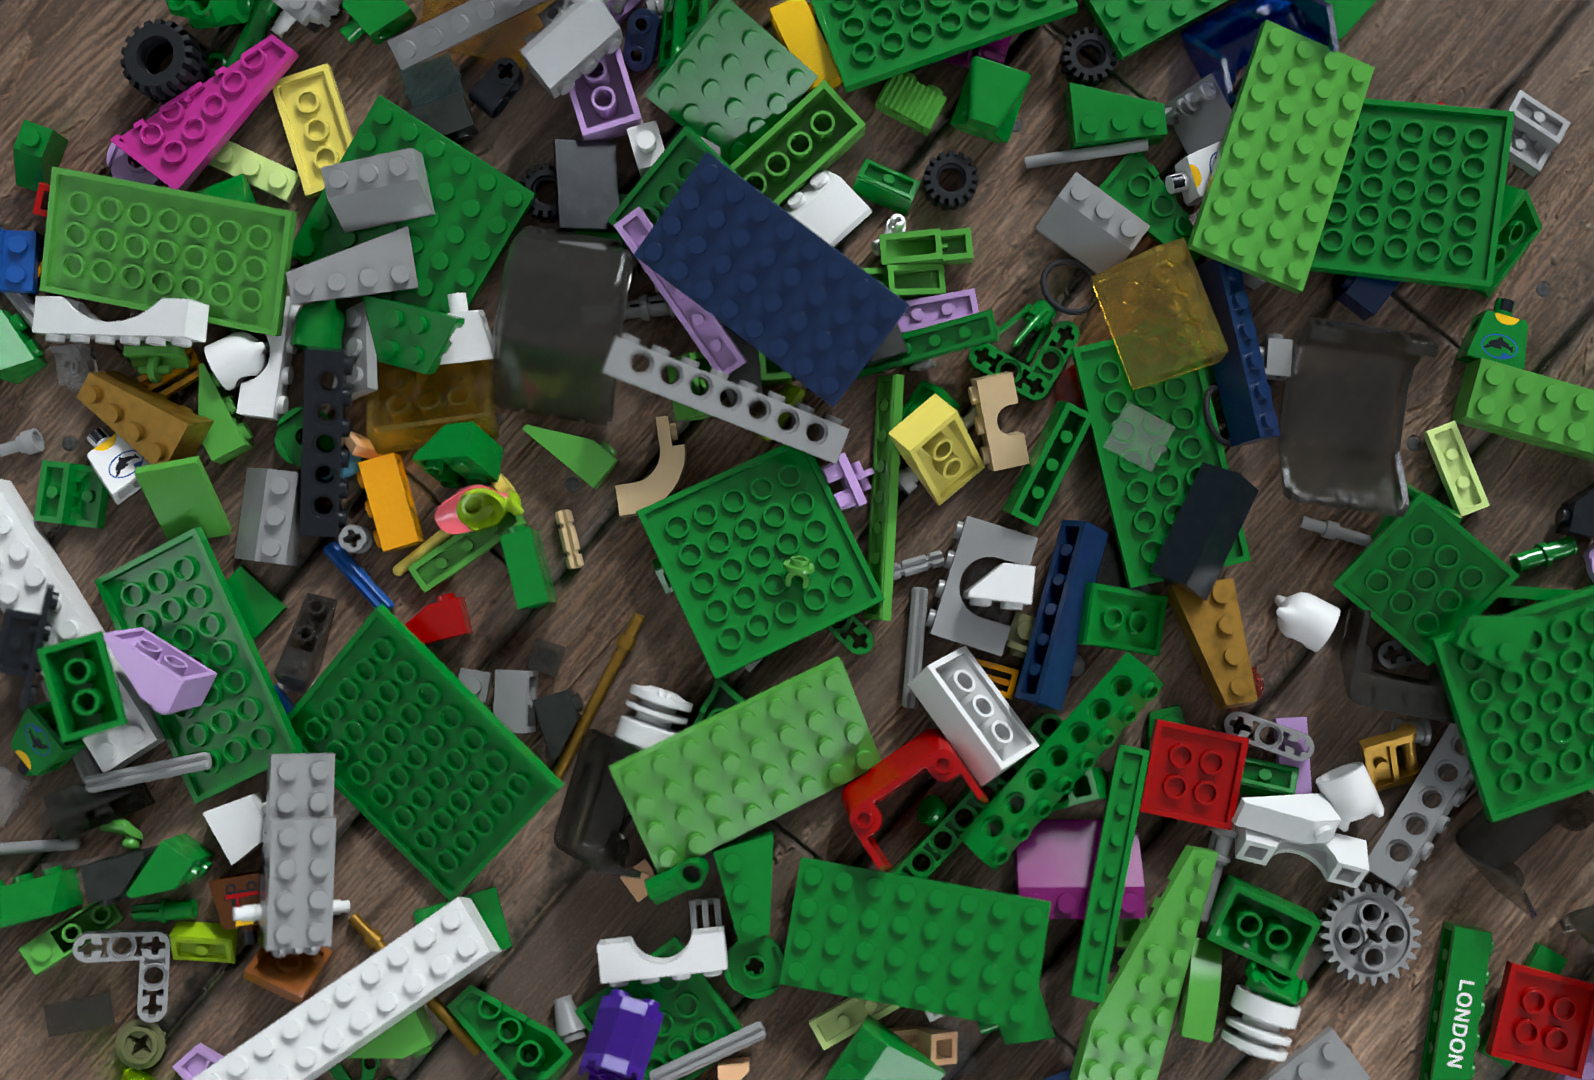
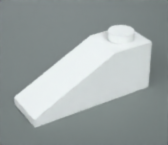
[1232,793,1341,844]

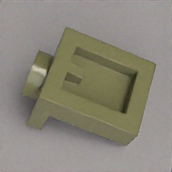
[1005,611,1036,660]

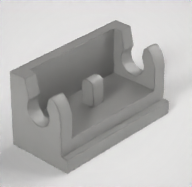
[493,669,539,733]

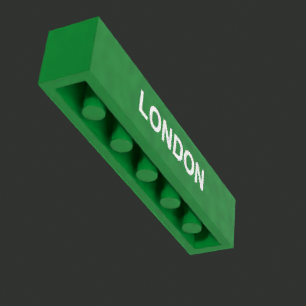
[1419,921,1494,1080]

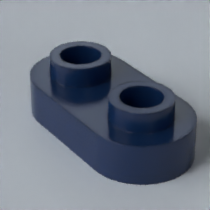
[623,8,660,71]

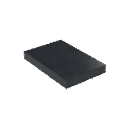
[553,139,619,233]

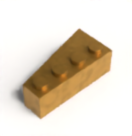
[77,370,214,464]
[1165,578,1258,710]

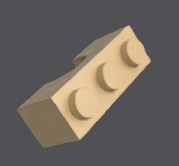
[968,371,1030,471]

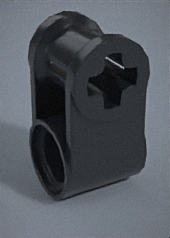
[468,57,524,119]

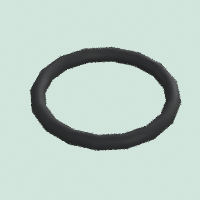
[1040,259,1100,315]
[1203,385,1231,446]

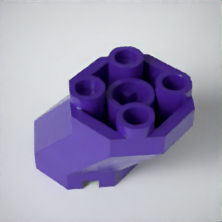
[577,989,664,1080]

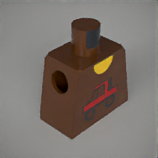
[209,870,261,945]

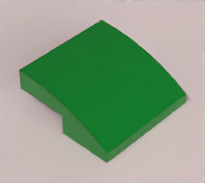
[34,460,109,529]

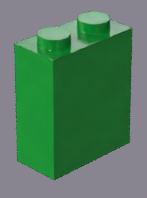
[499,524,558,610]

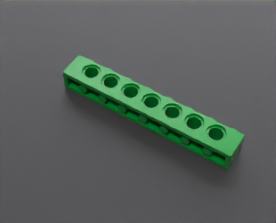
[959,652,1164,871]

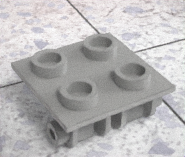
[1164,73,1232,155]

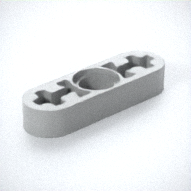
[1224,711,1314,761]

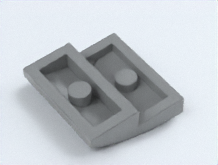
[1504,90,1571,177]

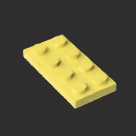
[272,63,353,199]

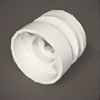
[615,684,693,748]
[1221,984,1301,1061]

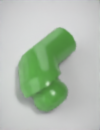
[99,816,143,851]

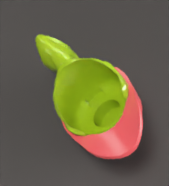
[434,484,524,534]

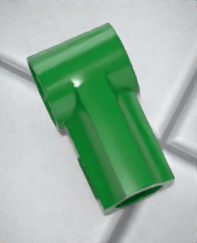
[644,856,709,905]

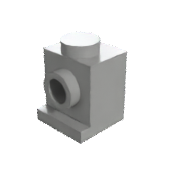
[1259,333,1293,381]

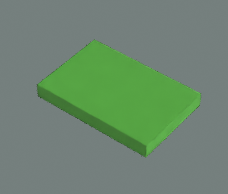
[134,456,232,541]

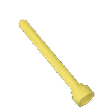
[392,474,516,576]

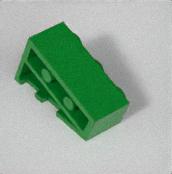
[1063,82,1167,150]
[713,829,774,943]

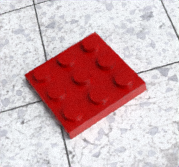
[1139,718,1249,831]
[1485,961,1594,1079]

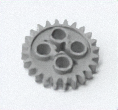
[1316,881,1422,986]

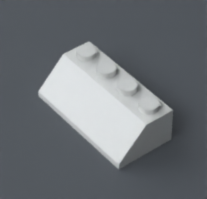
[781,169,872,247]
[908,645,1039,787]

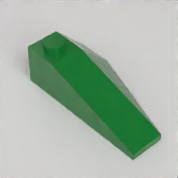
[446,984,574,1080]

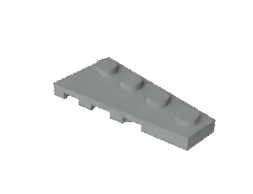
[286,226,419,305]

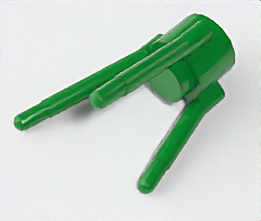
[997,299,1057,364]

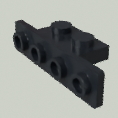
[0,583,59,711]

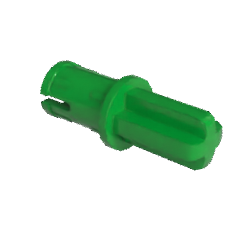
[131,898,198,924]

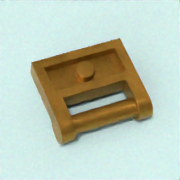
[1359,723,1422,792]

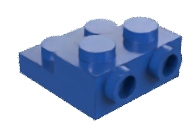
[0,227,41,294]

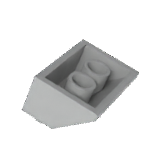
[520,0,624,99]
[321,148,435,233]
[1035,172,1150,282]
[234,468,301,566]

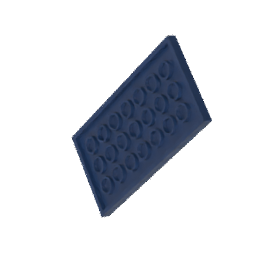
[634,152,911,407]

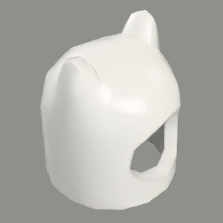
[204,331,270,391]
[1275,592,1340,652]
[1316,761,1384,832]

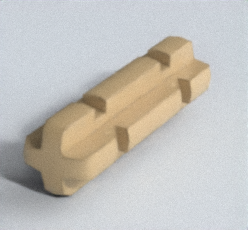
[555,509,584,570]

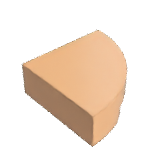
[344,431,384,459]

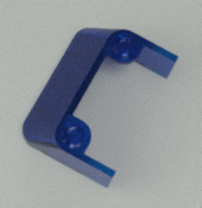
[1182,0,1339,104]

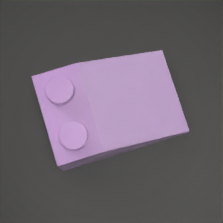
[103,627,218,714]

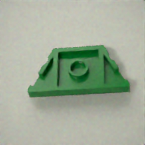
[364,295,465,374]

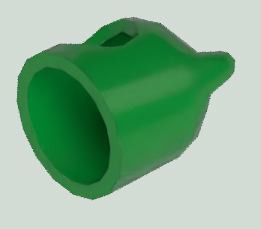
[290,299,346,350]

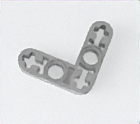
[72,929,170,1023]

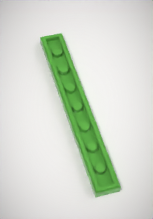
[864,374,904,621]

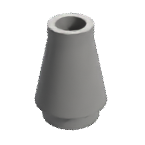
[553,994,586,1044]

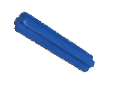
[323,541,395,611]

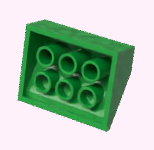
[822,1014,946,1080]

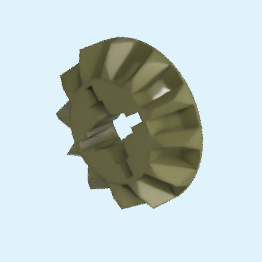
[115,1019,168,1069]

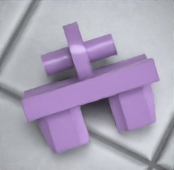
[821,452,875,510]

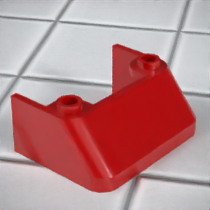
[841,729,990,872]

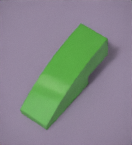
[879,228,974,266]
[862,264,946,300]
[1175,937,1222,1043]

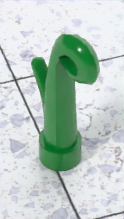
[205,0,280,78]

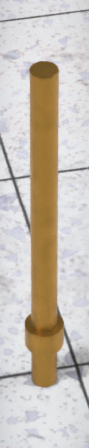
[552,612,646,781]
[347,912,482,1057]

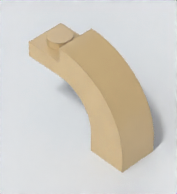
[615,416,687,518]

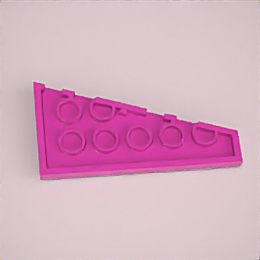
[109,34,299,191]

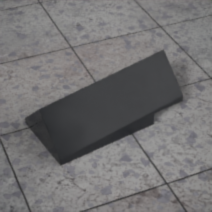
[1149,462,1259,601]

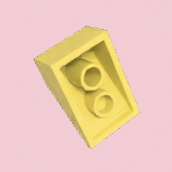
[888,394,985,506]

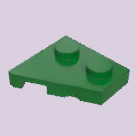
[1451,615,1540,674]

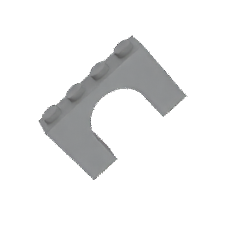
[925,516,1038,656]

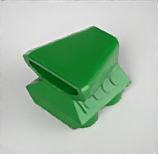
[165,0,255,30]
[951,56,1031,144]

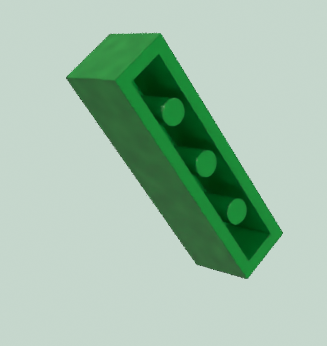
[1002,401,1094,527]

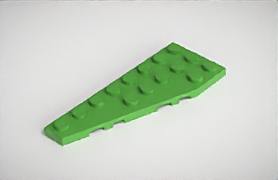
[1070,845,1219,1080]

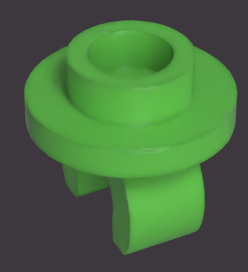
[783,556,815,589]

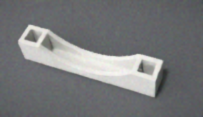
[32,296,209,347]

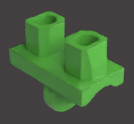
[123,341,191,383]

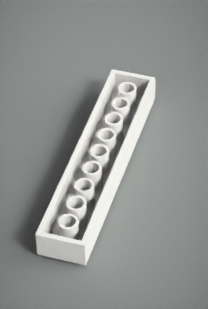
[0,479,166,773]
[192,897,501,1080]

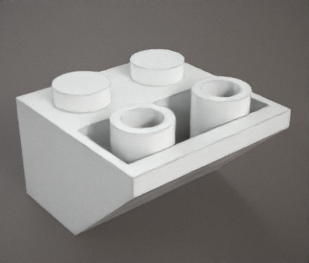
[962,563,1036,611]

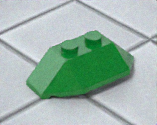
[658,0,713,71]

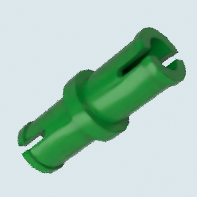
[1510,536,1577,573]

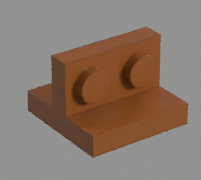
[243,946,333,1005]

